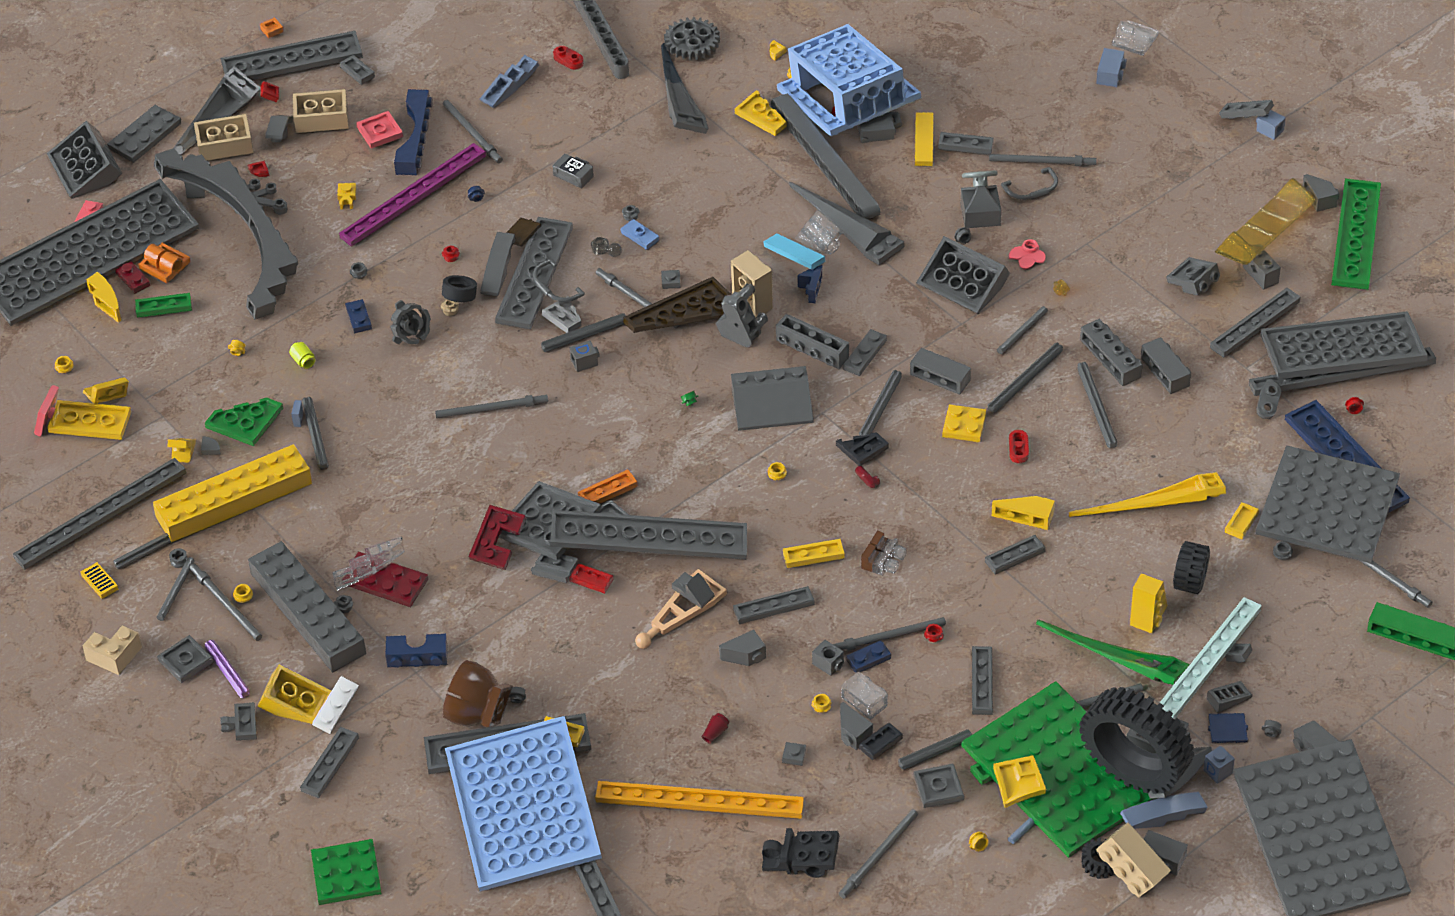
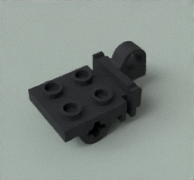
[762,828,840,878]

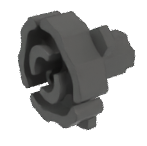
[390,300,431,345]

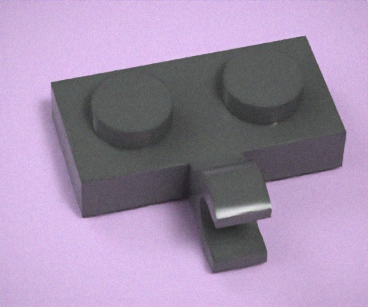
[220,702,257,741]

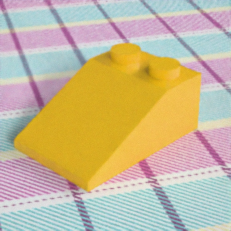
[257,664,331,724]

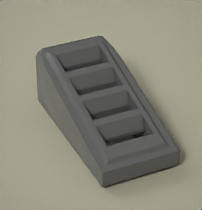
[1207,681,1252,713]

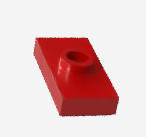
[569,563,614,594]

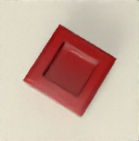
[261,81,279,102]

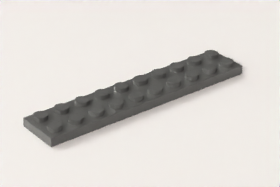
[550,510,747,560]

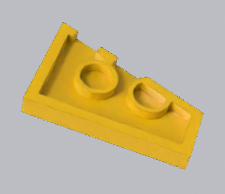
[734,90,787,136]

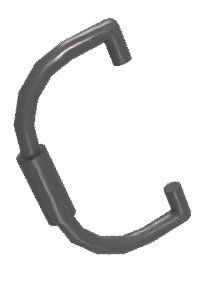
[1001,167,1058,200]
[533,259,585,302]

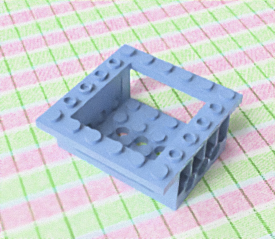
[777,24,921,136]

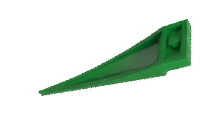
[1036,620,1190,685]

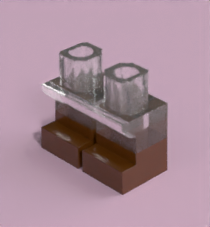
[861,530,907,576]

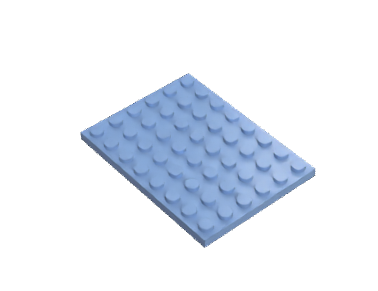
[445,716,602,891]

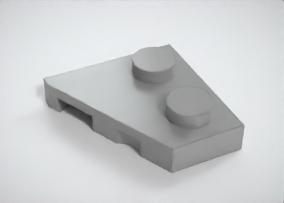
[542,296,581,333]

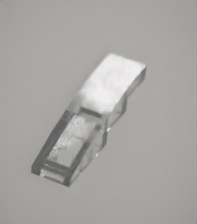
[332,536,405,590]

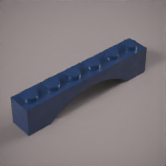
[394,89,433,175]

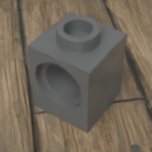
[812,640,844,676]

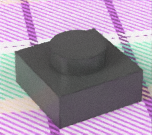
[661,270,681,289]
[1225,644,1253,663]
[782,742,806,766]

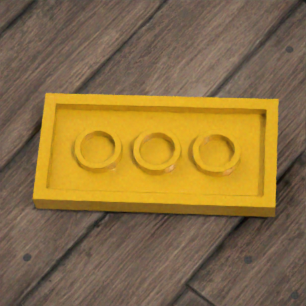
[47,400,131,440]

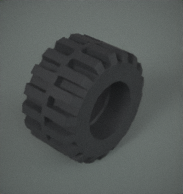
[1173,541,1210,594]

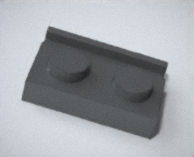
[531,554,579,583]

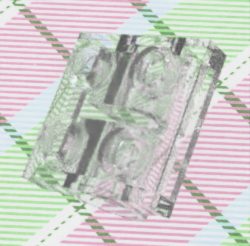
[1112,20,1158,56]
[795,210,843,256]

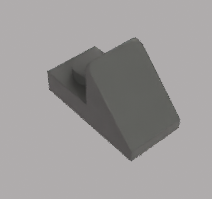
[672,572,715,609]

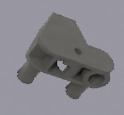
[716,283,768,347]

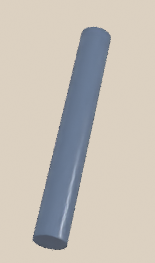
[1008,818,1035,844]

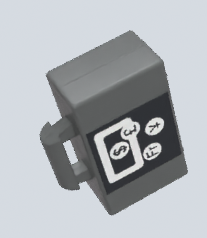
[552,154,594,188]

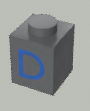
[569,340,600,372]

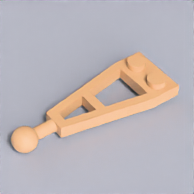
[635,569,727,649]

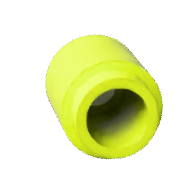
[289,342,316,369]

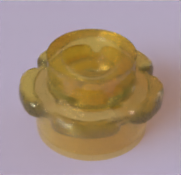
[1053,279,1070,296]

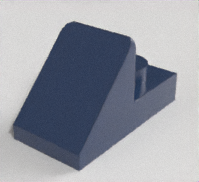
[797,265,823,304]

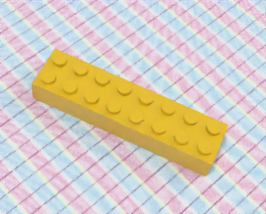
[153,444,312,542]

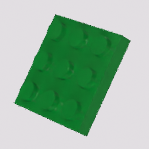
[311,839,382,905]

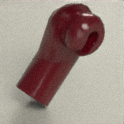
[855,466,880,488]

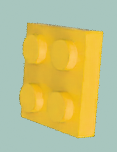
[942,404,986,442]

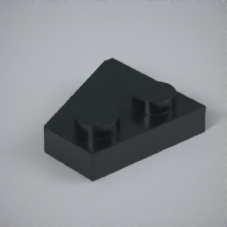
[836,432,889,466]

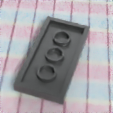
[107,105,181,163]

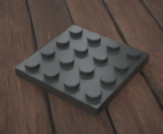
[499,481,602,560]

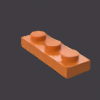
[578,469,638,504]

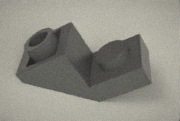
[265,115,293,142]

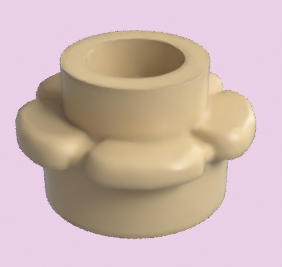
[441,300,459,316]

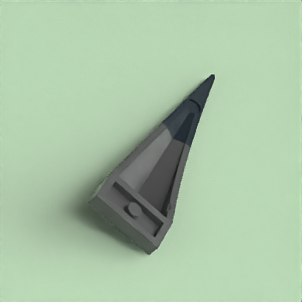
[661,43,708,134]

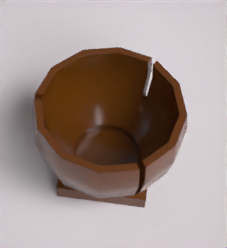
[443,660,513,728]

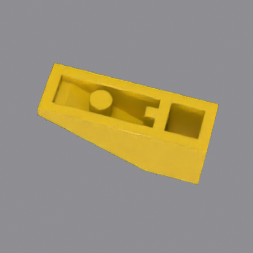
[991,496,1055,530]

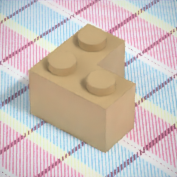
[83,626,142,675]

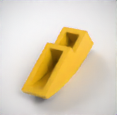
[86,272,121,323]

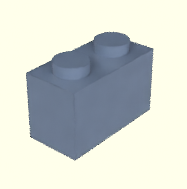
[1096,48,1127,87]

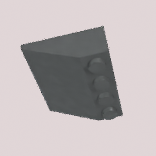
[47,120,122,199]
[916,236,1010,314]
[731,366,813,431]

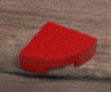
[248,160,269,177]

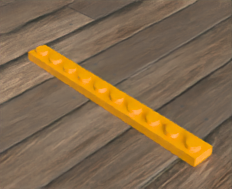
[595,781,804,819]

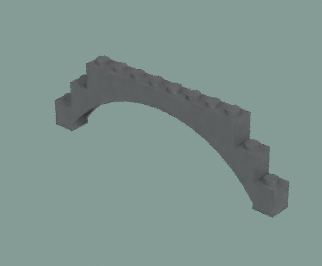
[154,148,298,320]

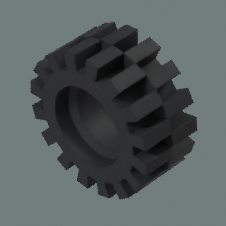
[1081,838,1114,879]

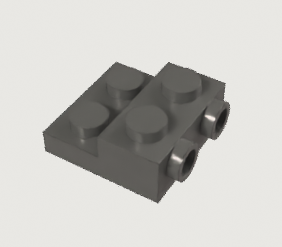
[1166,257,1220,295]

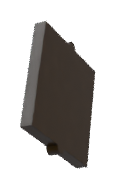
[506,217,542,247]

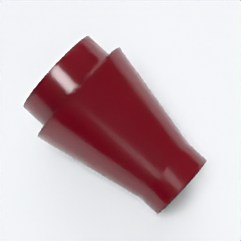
[701,713,730,744]

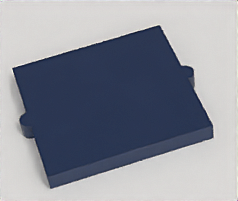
[1208,713,1248,743]

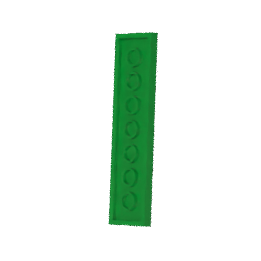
[1331,178,1381,290]

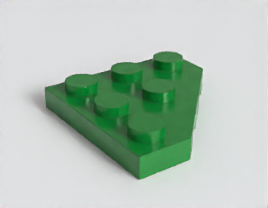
[205,397,284,446]

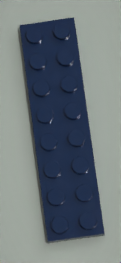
[1285,400,1410,513]

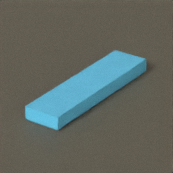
[763,233,825,270]

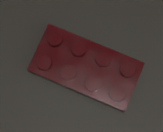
[340,551,429,608]

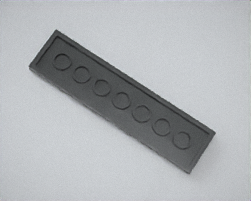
[220,31,363,81]
[495,217,573,330]
[424,713,591,774]

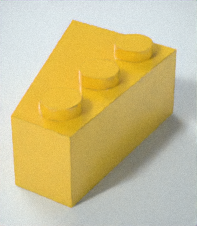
[1130,573,1168,633]

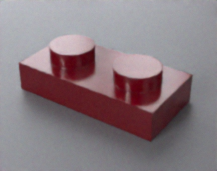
[116,261,150,294]

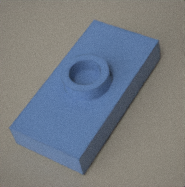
[621,219,659,250]

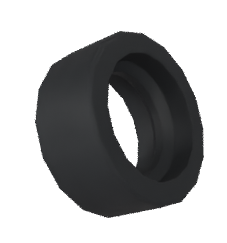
[441,275,477,303]

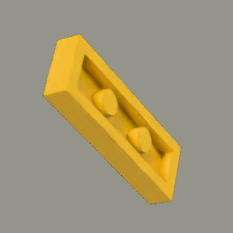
[783,539,845,568]

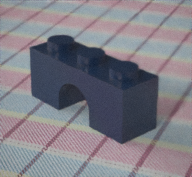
[385,634,448,668]

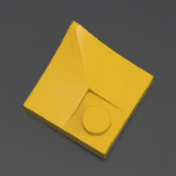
[993,755,1046,808]

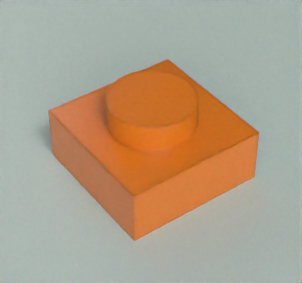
[260,17,284,38]

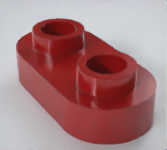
[553,46,584,70]
[1009,430,1029,463]

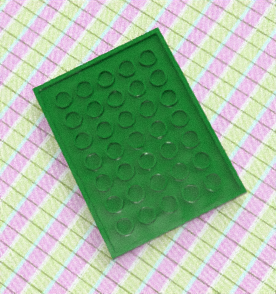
[961,681,1158,858]

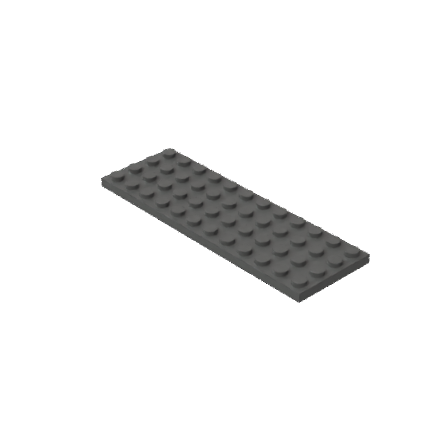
[0,178,199,326]

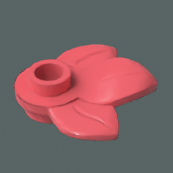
[1009,239,1046,269]

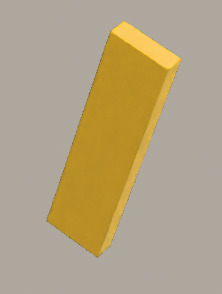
[915,112,933,166]

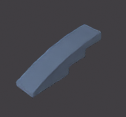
[480,55,539,108]
[1120,792,1208,829]

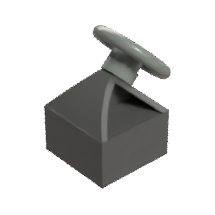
[960,170,1001,228]

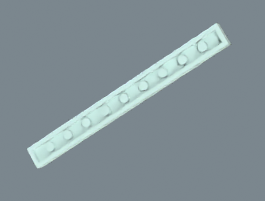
[1160,597,1262,719]

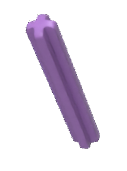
[205,640,250,698]

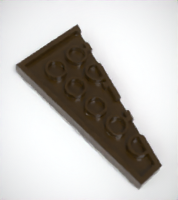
[623,277,732,333]

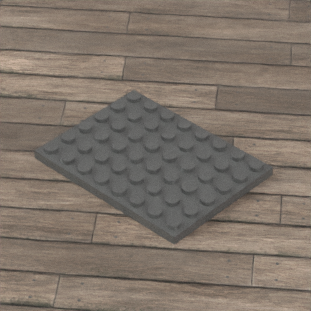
[1233,739,1411,916]

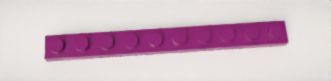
[339,143,486,247]

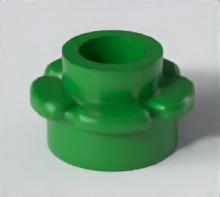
[681,391,699,406]

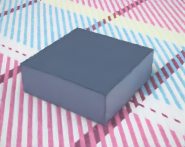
[291,400,304,427]

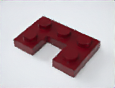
[468,505,527,570]

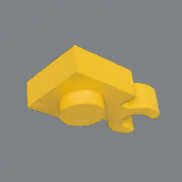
[337,183,357,210]

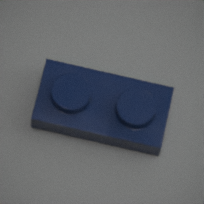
[345,299,372,334]
[846,640,891,674]

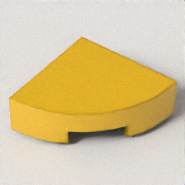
[769,40,787,61]

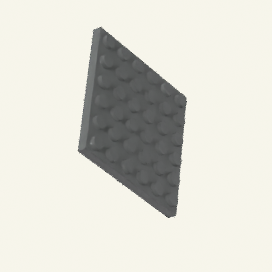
[1256,445,1400,563]

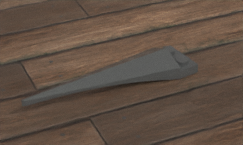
[174,66,261,155]
[789,182,905,265]

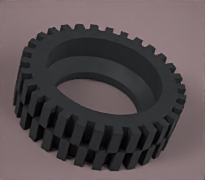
[1079,687,1194,794]

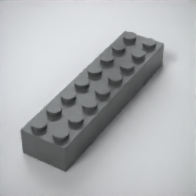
[248,541,366,673]

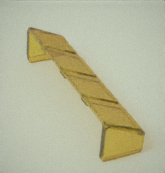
[1215,178,1315,265]

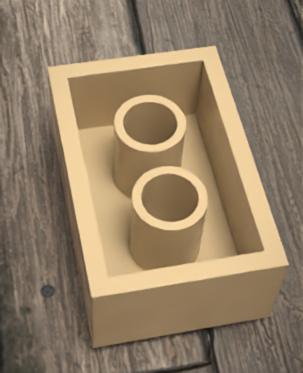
[293,89,349,133]
[194,114,253,160]
[731,250,773,318]
[1096,823,1171,898]

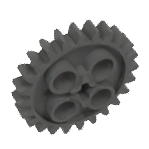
[664,17,720,60]

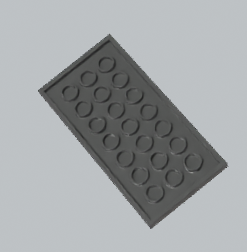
[1261,311,1427,379]

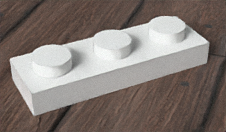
[312,676,359,734]

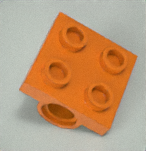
[139,243,191,283]

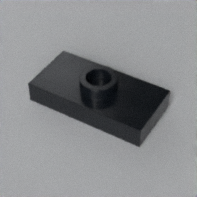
[859,722,903,760]

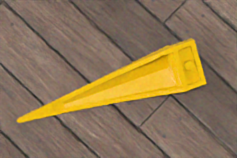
[1069,472,1226,517]

